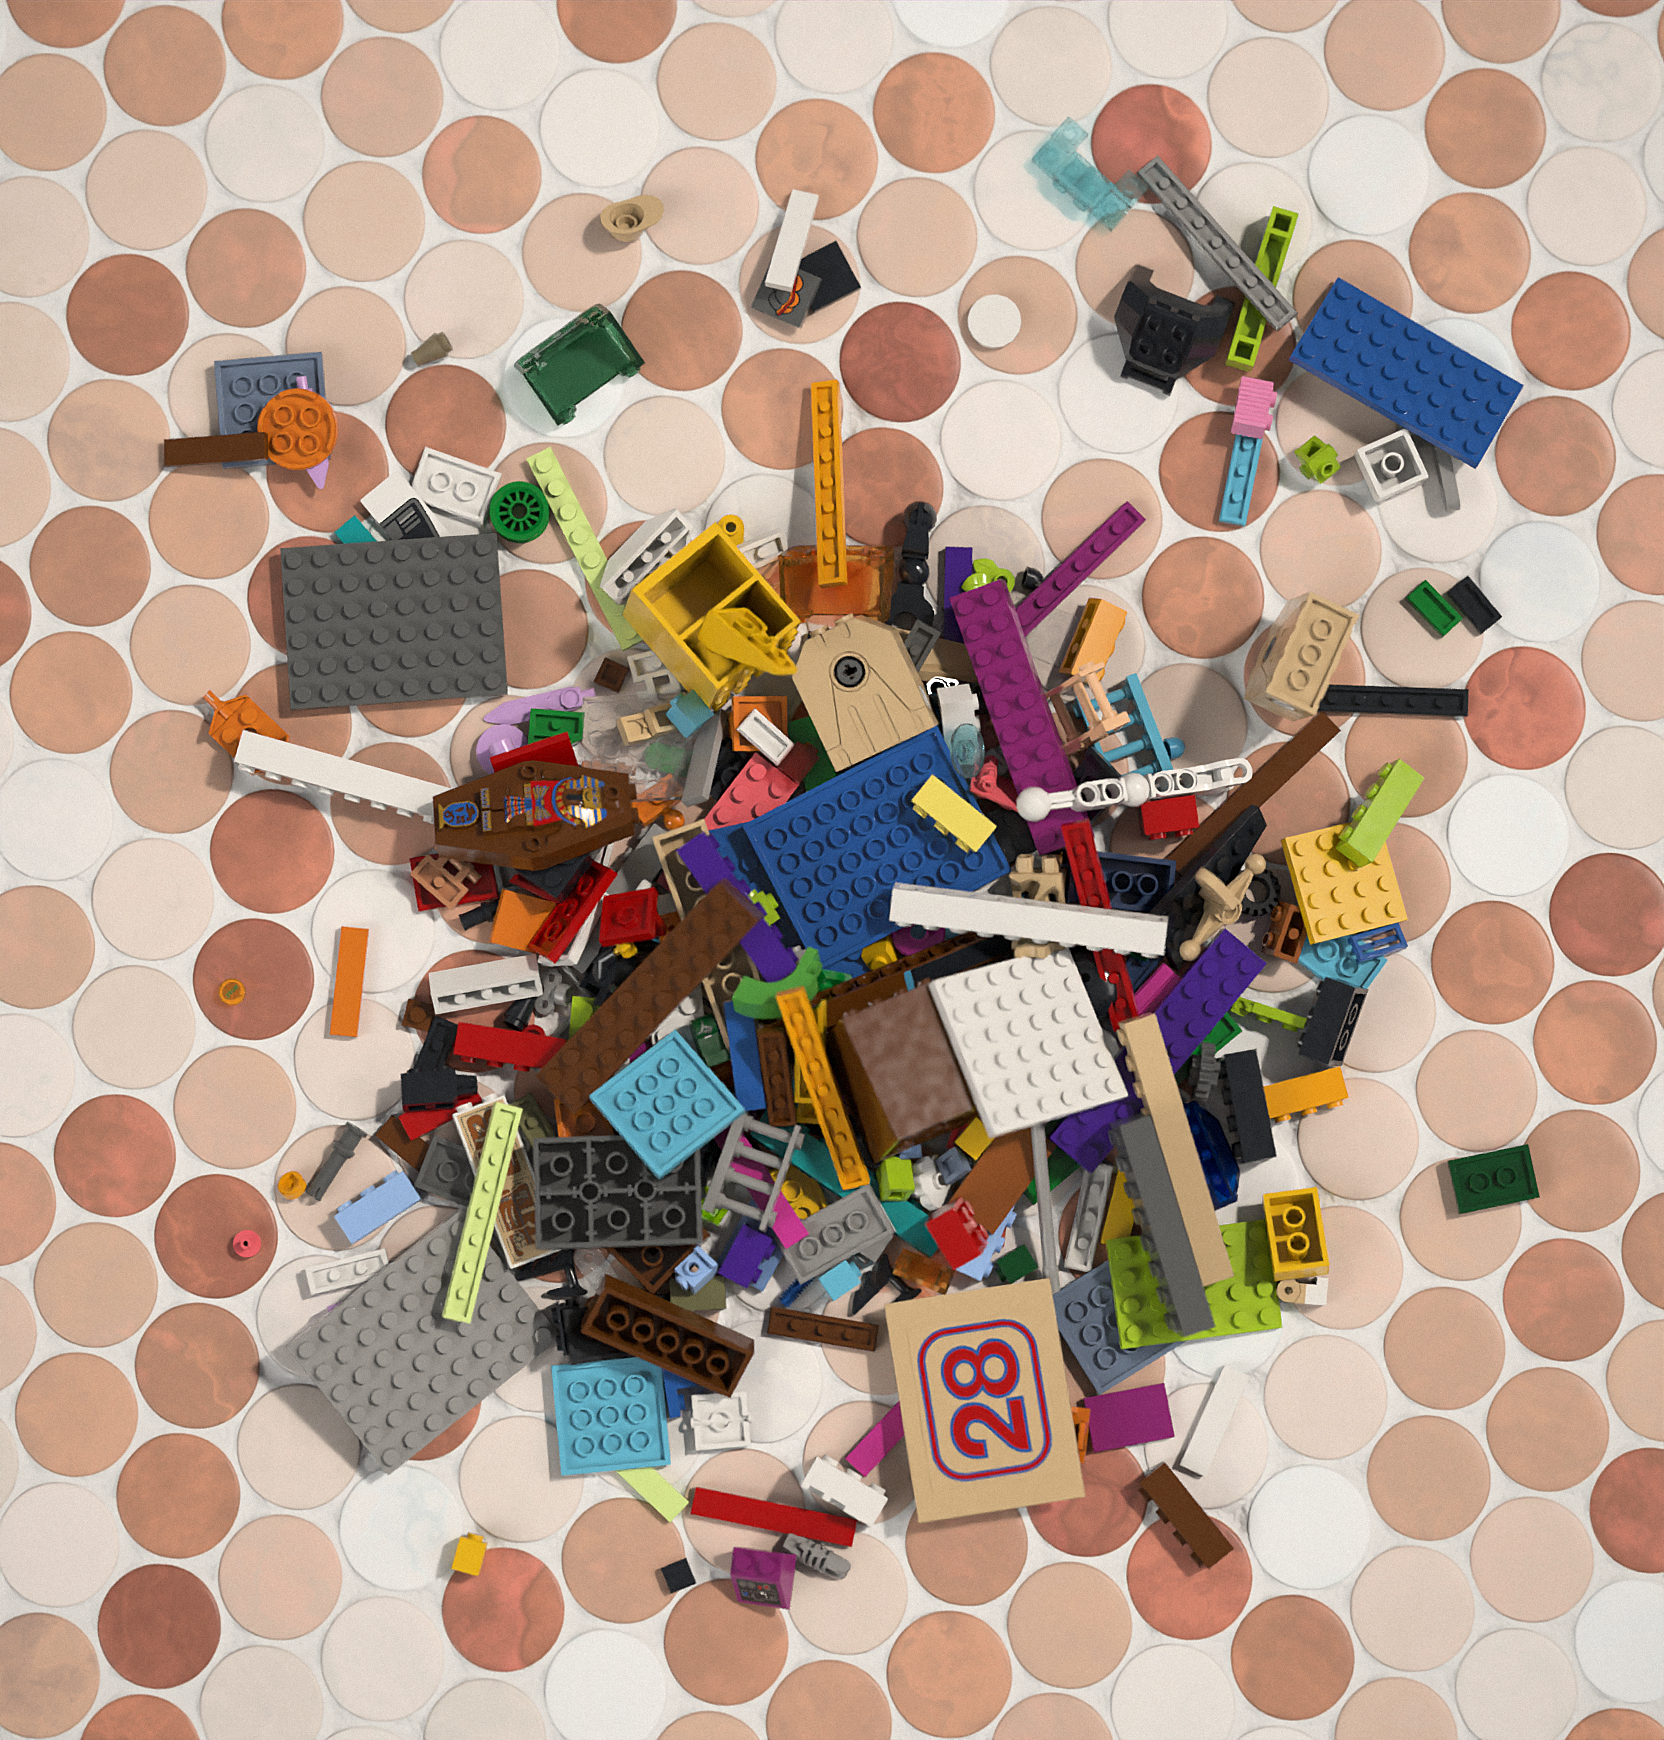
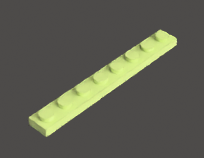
[526,447,644,651]
[442,1102,522,1324]

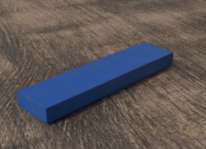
[724,1001,766,1111]

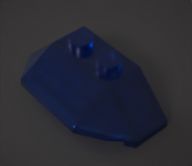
[1183,1100,1240,1211]

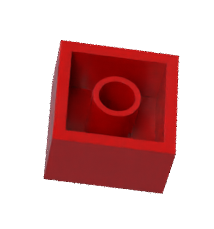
[1137,795,1199,841]
[925,1196,989,1271]

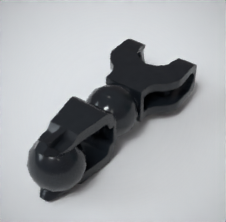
[879,501,937,627]

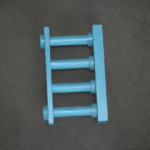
[1072,673,1174,776]

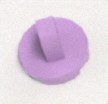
[476,724,528,774]

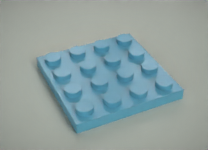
[589,1030,745,1180]
[551,1357,671,1476]

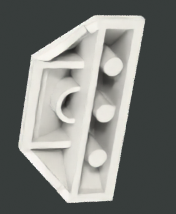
[600,508,693,605]

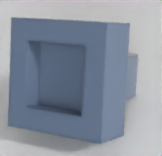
[935,1147,973,1184]

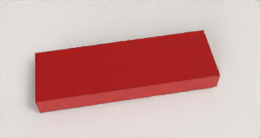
[398,1093,483,1142]

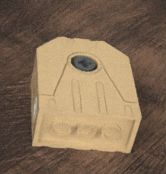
[1244,592,1359,722]
[792,613,940,772]

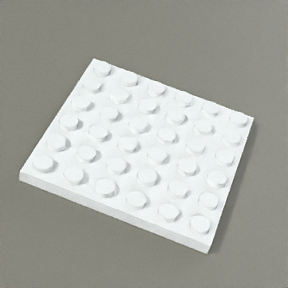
[929,947,1128,1138]

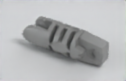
[781,1533,851,1580]

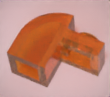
[893,1248,956,1295]

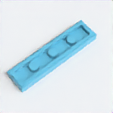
[1218,434,1263,527]

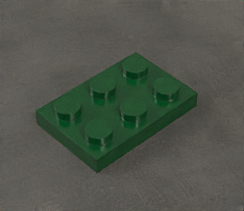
[1447,1144,1540,1214]

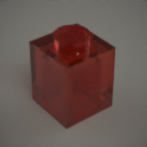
[778,741,820,786]

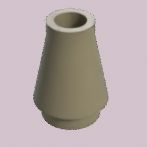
[411,332,453,366]

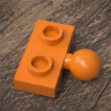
[632,773,685,831]

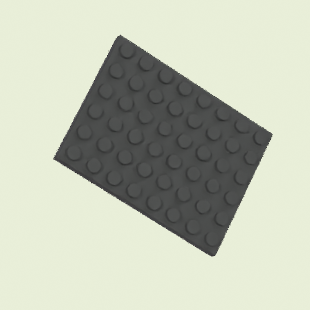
[280,533,508,711]

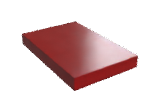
[489,732,579,773]
[409,853,499,912]

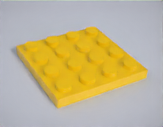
[1281,822,1408,945]

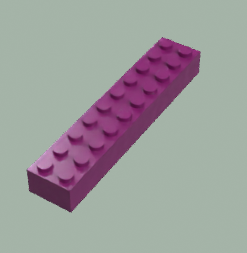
[949,580,1095,856]

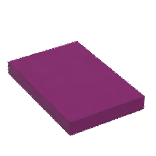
[1083,1383,1175,1452]

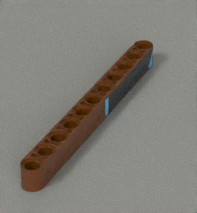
[757,931,1015,1044]

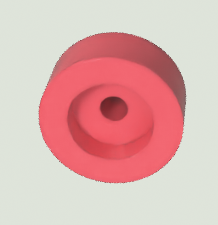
[233,1230,262,1258]

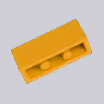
[1058,598,1127,685]
[1263,1066,1349,1123]

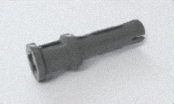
[306,1121,368,1201]

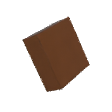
[593,657,630,694]

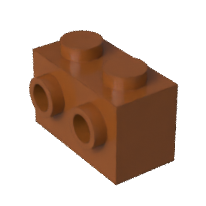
[1261,901,1307,964]

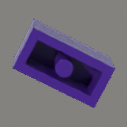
[718,1223,776,1288]

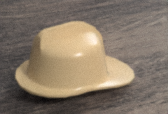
[600,195,664,242]

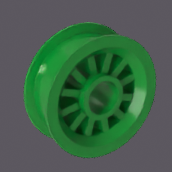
[489,481,550,543]

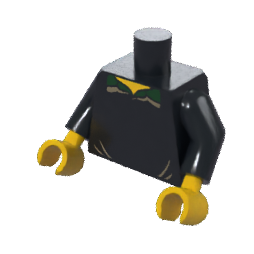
[588,942,643,1008]

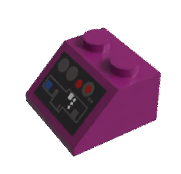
[730,1547,797,1610]

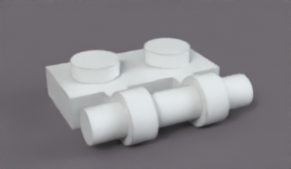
[627,650,686,702]

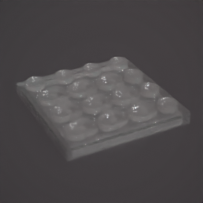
[582,692,693,802]

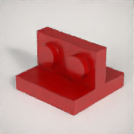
[599,887,667,947]

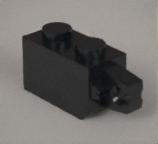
[400,1067,478,1113]

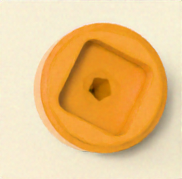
[278,1171,306,1200]

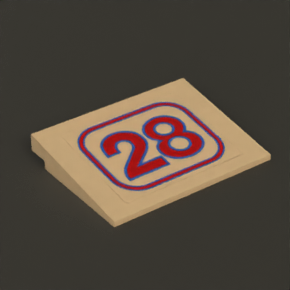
[884,1278,1086,1523]

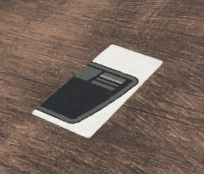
[361,470,451,540]

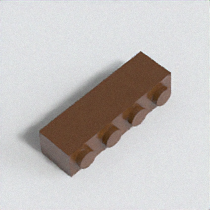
[1138,1461,1234,1569]

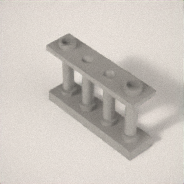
[702,1110,805,1232]

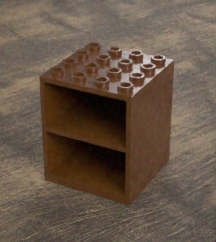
[826,978,980,1164]

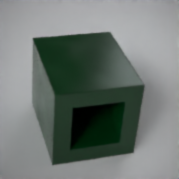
[994,1244,1039,1284]

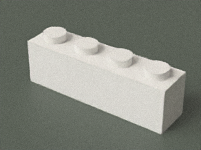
[429,954,543,1014]

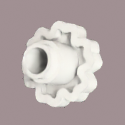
[909,1154,954,1211]

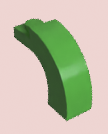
[732,947,822,1019]

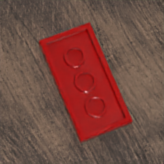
[527,861,618,964]

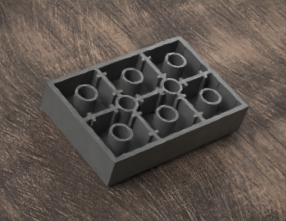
[533,1135,703,1251]

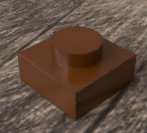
[402,999,434,1032]

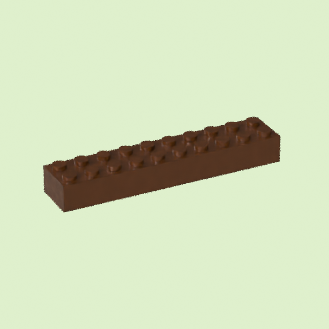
[535,877,765,1114]

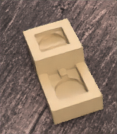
[616,703,678,746]

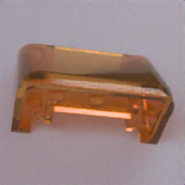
[778,545,894,624]

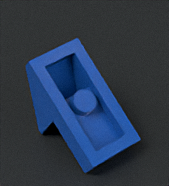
[662,1368,698,1418]

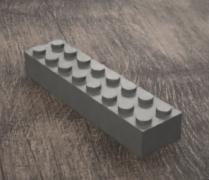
[1107,1113,1215,1337]

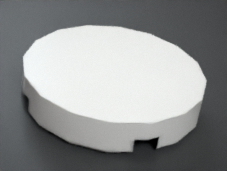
[967,294,1021,349]

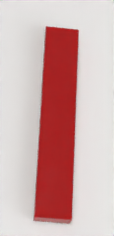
[691,1487,857,1547]

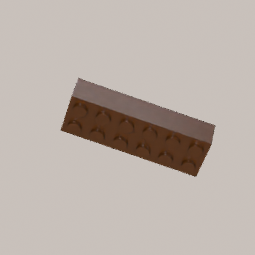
[581,1273,754,1398]

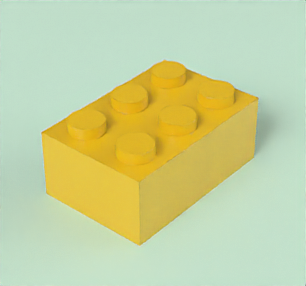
[1262,1187,1330,1281]

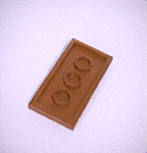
[948,1127,1057,1235]

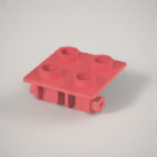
[970,755,1018,812]

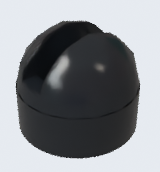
[1021,567,1043,589]

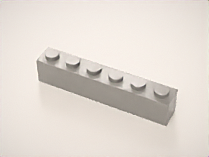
[571,823,666,975]

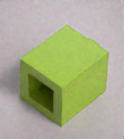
[876,1157,915,1201]

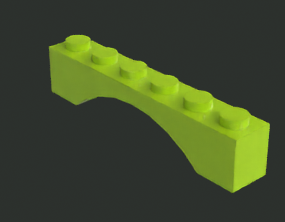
[1225,206,1299,373]

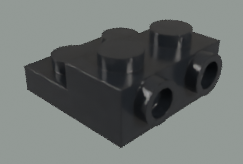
[709,736,750,802]

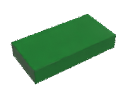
[1405,579,1463,638]

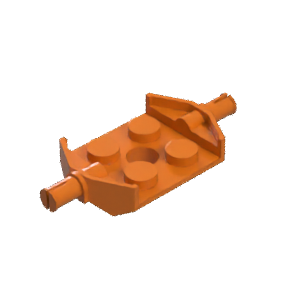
[202,690,290,780]

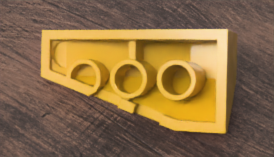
[697,608,798,675]

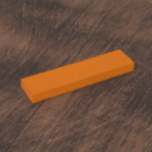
[330,926,369,1038]

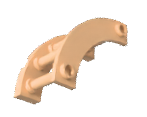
[984,661,1130,781]

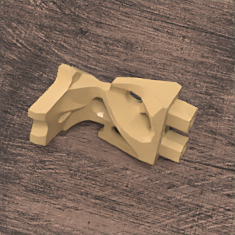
[1009,854,1067,959]

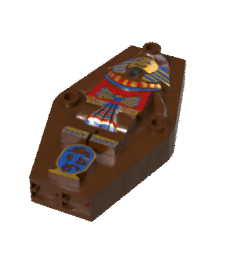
[433,761,639,871]

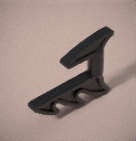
[516,1249,588,1297]
[852,1254,922,1315]

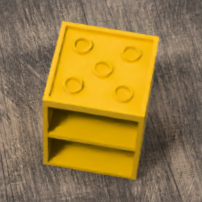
[622,522,801,712]

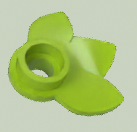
[961,558,1015,593]

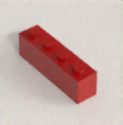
[453,1022,568,1072]

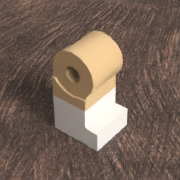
[1276,1277,1328,1306]

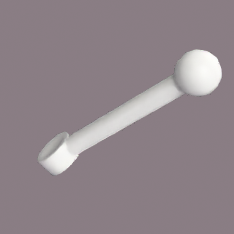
[562,965,592,998]

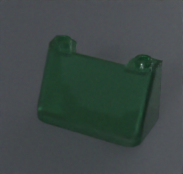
[513,304,645,426]

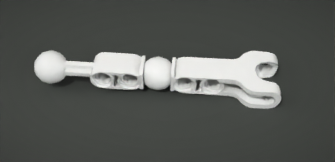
[1016,758,1252,821]

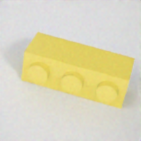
[911,775,997,853]

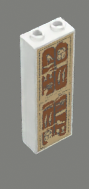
[452,1093,560,1269]

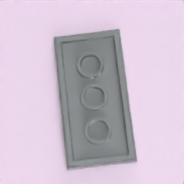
[774,1183,896,1285]

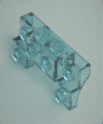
[1032,116,1149,232]

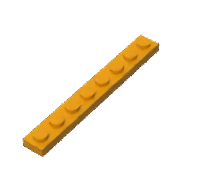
[811,379,847,588]
[776,986,870,1190]

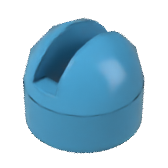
[1163,737,1185,760]

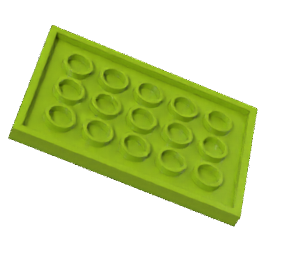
[1106,1219,1283,1349]

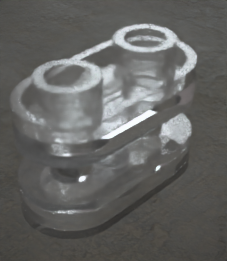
[574,1248,619,1291]

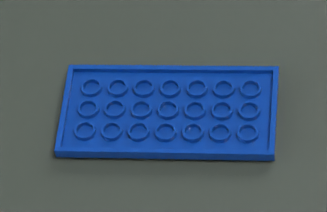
[1289,277,1524,469]

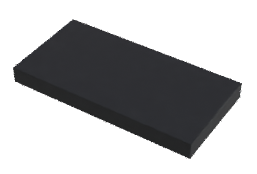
[561,1293,670,1365]

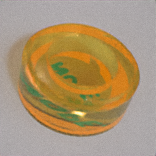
[218,978,246,1006]

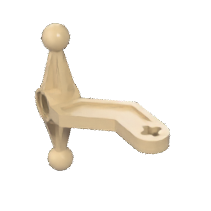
[1179,854,1266,961]

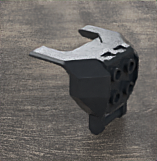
[1114,264,1235,396]

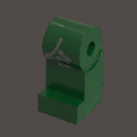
[689,1014,731,1068]

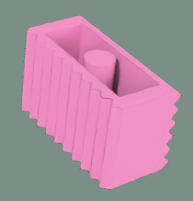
[1231,376,1277,440]

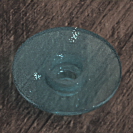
[950,723,985,778]

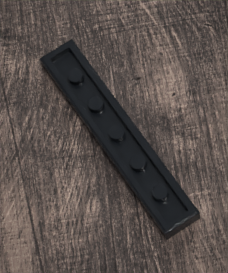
[1317,684,1469,717]

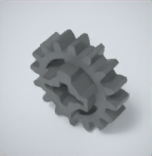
[1187,1042,1220,1102]

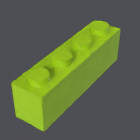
[1336,758,1424,868]

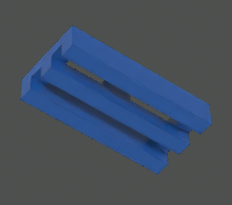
[1347,923,1408,964]

